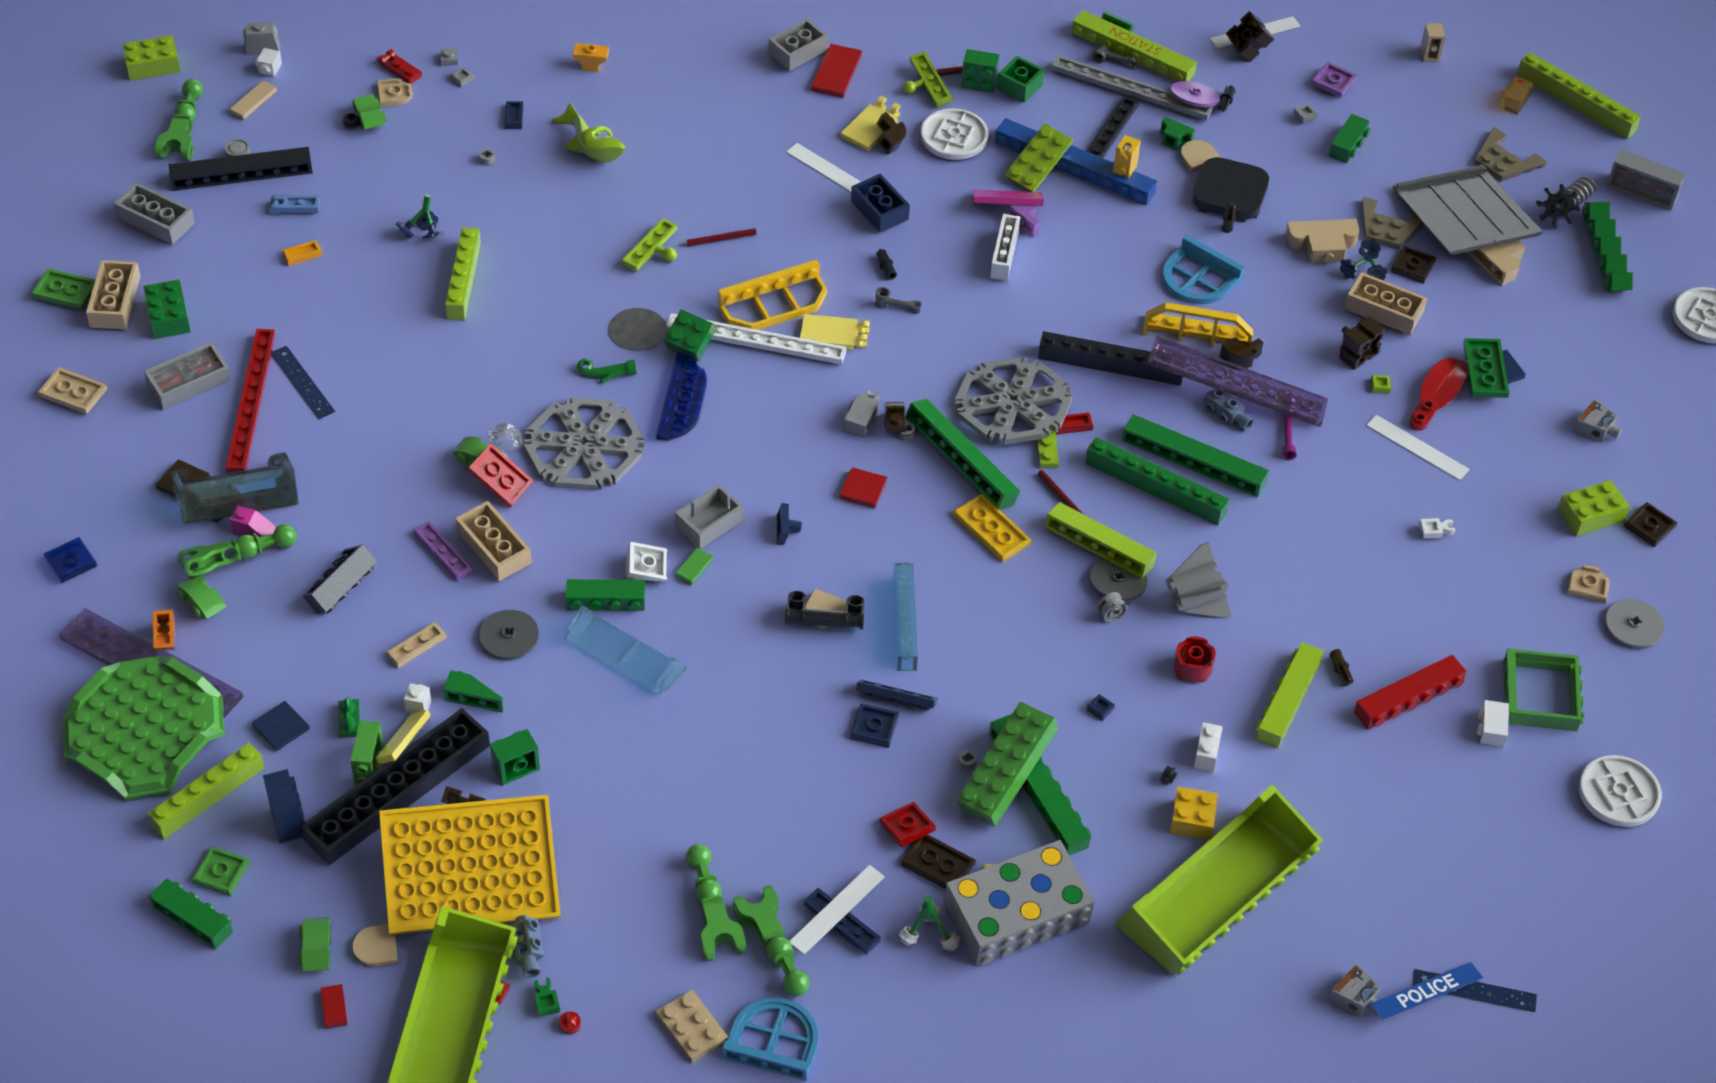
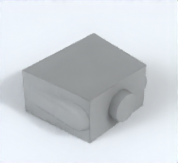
[243,22,280,55]

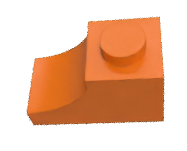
[153,610,175,651]

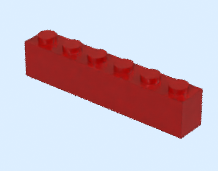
[1354,654,1467,729]

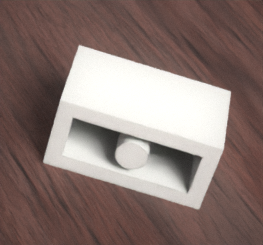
[1477,700,1509,747]
[1194,722,1223,772]

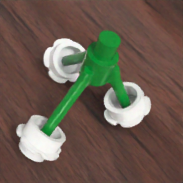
[899,897,960,951]

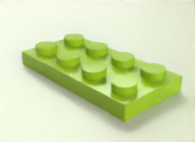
[1005,123,1073,192]

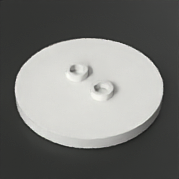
[920,108,988,160]
[1673,287,1716,343]
[1578,755,1662,827]

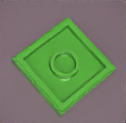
[192,846,250,896]

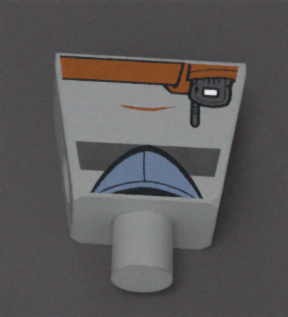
[1573,399,1622,442]
[1329,964,1380,1016]

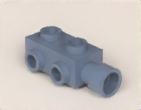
[1204,386,1254,431]
[512,915,544,978]

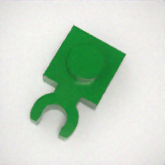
[534,978,560,1017]

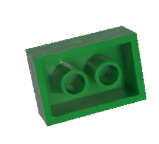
[143,279,191,339]

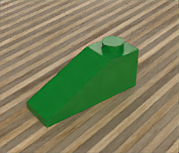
[443,670,504,713]

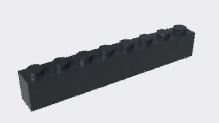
[168,147,313,191]
[1038,331,1186,386]

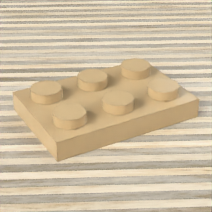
[38,367,107,414]
[656,990,728,1063]

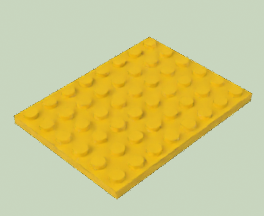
[379,795,561,936]

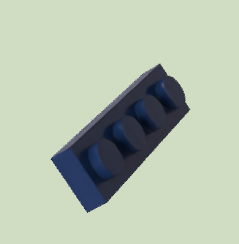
[856,679,937,710]
[804,888,881,955]

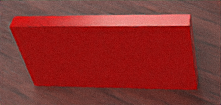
[811,44,862,98]

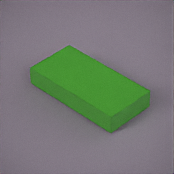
[676,547,713,585]

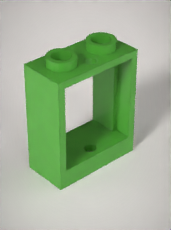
[350,720,384,784]

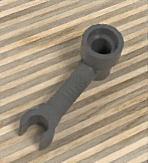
[1092,45,1137,69]
[875,287,922,314]

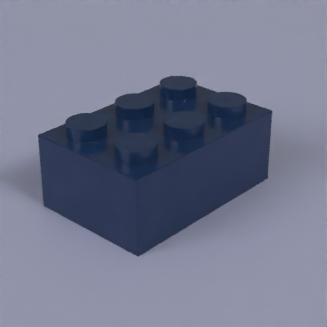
[851,173,910,232]
[263,769,305,843]

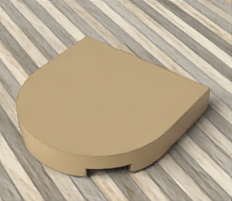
[377,78,413,108]
[1181,140,1221,172]
[1567,565,1609,603]
[805,589,847,629]
[353,924,398,967]

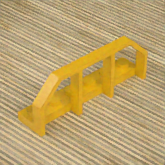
[718,259,827,330]
[1142,302,1253,347]

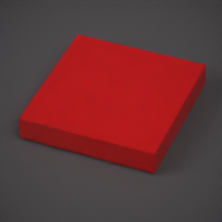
[839,467,887,508]
[879,802,936,847]

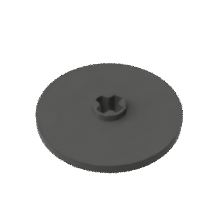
[1089,559,1147,601]
[479,610,539,659]

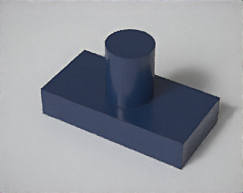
[776,503,802,545]

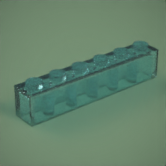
[893,563,918,671]

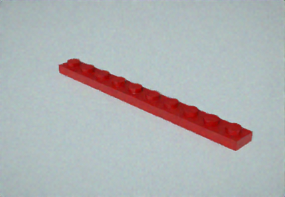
[226,329,276,473]

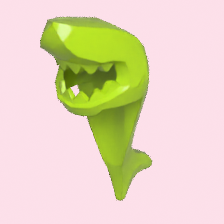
[552,103,625,163]

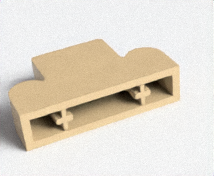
[1285,219,1359,263]
[1467,240,1525,286]

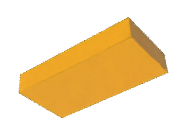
[282,240,322,266]

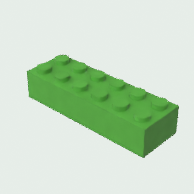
[956,701,1059,827]

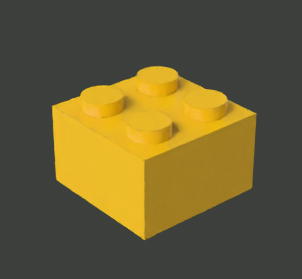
[1170,786,1218,841]

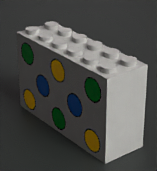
[943,840,1095,966]

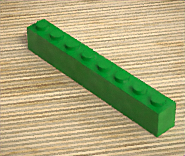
[905,399,1020,510]
[1122,414,1269,497]
[1085,437,1229,525]
[989,714,1091,856]

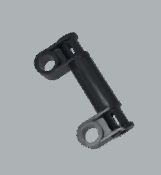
[785,591,864,630]

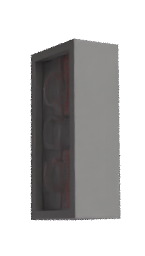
[1606,149,1686,210]
[144,341,231,410]

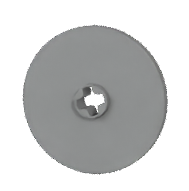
[1605,599,1665,648]

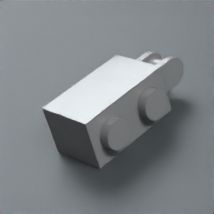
[842,390,880,438]

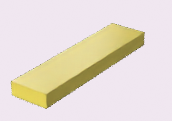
[376,709,431,764]

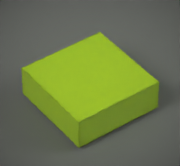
[1371,375,1391,394]

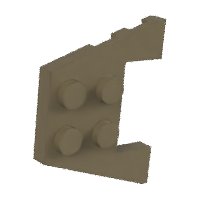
[1475,127,1547,182]
[1361,197,1423,249]

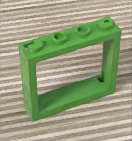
[1503,648,1584,731]

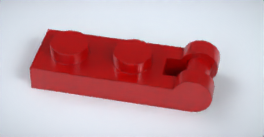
[377,49,422,85]

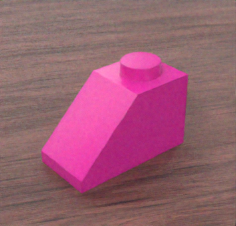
[230,506,276,537]

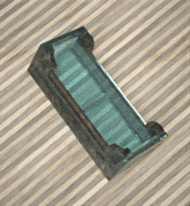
[171,452,298,525]

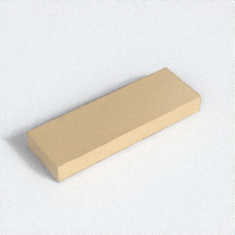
[230,80,277,120]
[386,622,447,668]

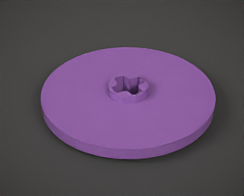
[1170,81,1220,107]

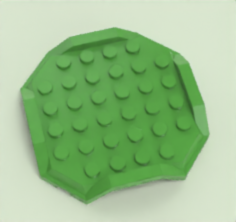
[63,656,225,802]

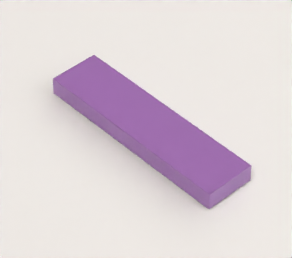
[413,521,473,582]

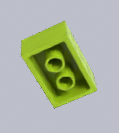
[122,35,181,81]
[1557,480,1630,537]

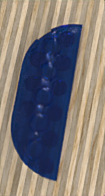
[656,353,707,441]

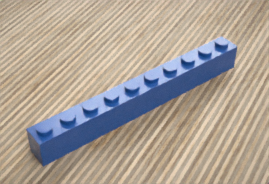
[995,118,1157,205]

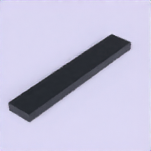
[1087,96,1139,158]

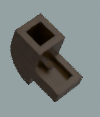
[876,112,906,155]
[1220,337,1264,369]
[884,402,906,432]

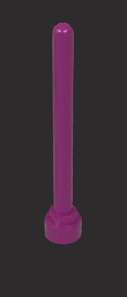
[1282,390,1297,460]

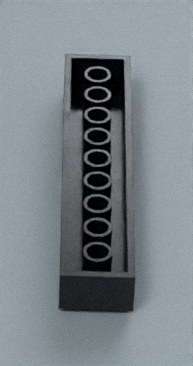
[300,708,490,865]

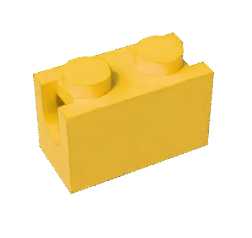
[1113,135,1141,178]

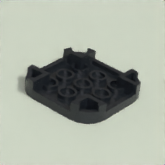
[1192,157,1269,222]

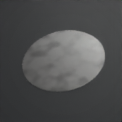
[609,308,666,350]

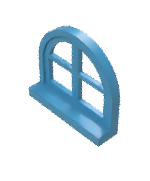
[1162,234,1245,304]
[722,997,818,1081]

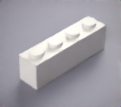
[990,214,1020,281]

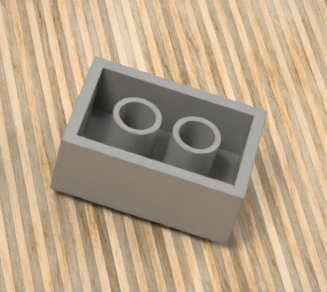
[768,18,828,71]

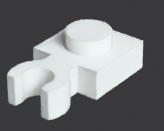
[1419,518,1455,538]

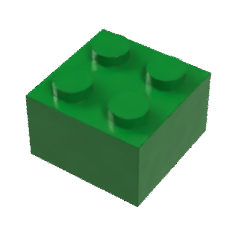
[961,49,1000,93]
[997,56,1045,102]
[664,309,715,362]
[490,729,540,785]

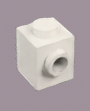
[256,48,282,77]
[404,683,432,714]

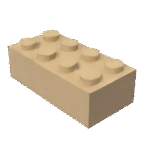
[86,260,141,330]
[1344,272,1427,335]
[455,501,532,581]

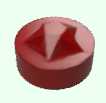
[559,1011,581,1034]

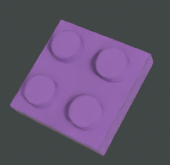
[1311,62,1357,98]

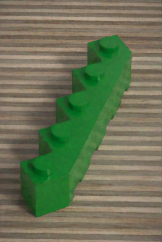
[1582,202,1633,291]

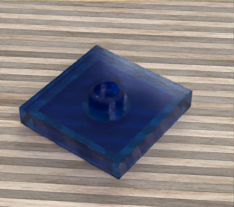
[44,537,97,583]

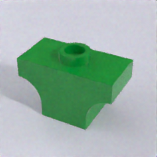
[1160,117,1195,150]

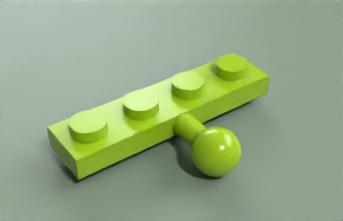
[903,51,952,107]
[622,218,677,272]

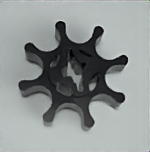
[1536,184,1581,228]

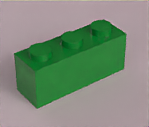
[1329,114,1371,163]

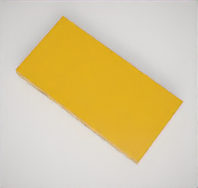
[953,493,1032,562]

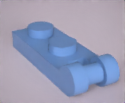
[269,195,320,215]

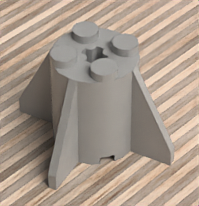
[1165,542,1231,618]

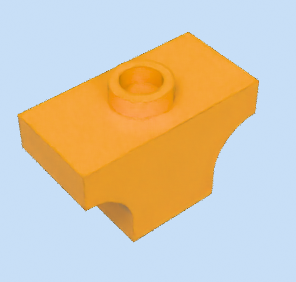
[573,43,609,72]

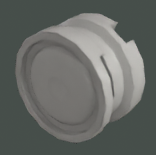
[225,139,250,157]
[1097,592,1128,622]

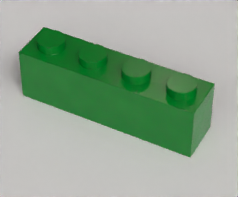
[565,579,646,611]
[149,878,233,950]

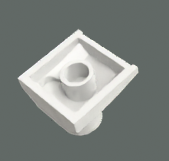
[625,542,667,582]

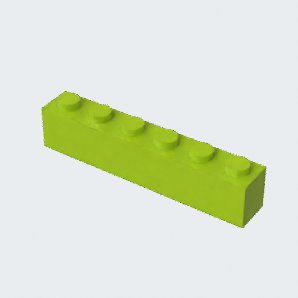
[445,227,481,321]
[1045,502,1157,579]
[1255,642,1324,748]
[148,742,265,839]

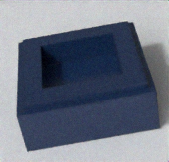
[1087,694,1115,721]

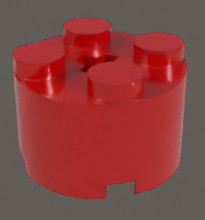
[1173,636,1216,682]

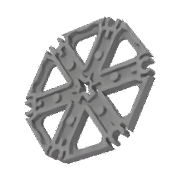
[954,357,1073,445]
[523,397,644,490]

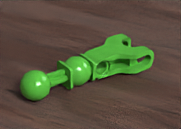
[155,79,203,160]
[177,524,297,576]
[685,844,746,961]
[733,885,810,997]

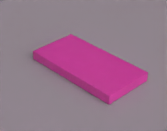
[973,189,1044,206]

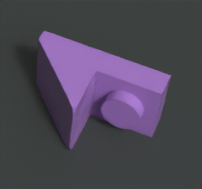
[1010,205,1040,237]

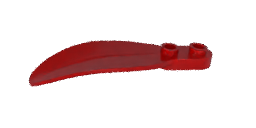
[1409,358,1468,431]

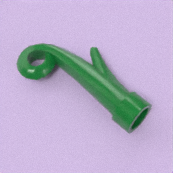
[577,358,637,384]

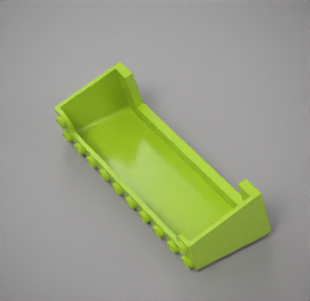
[1115,784,1323,975]
[387,906,518,1083]

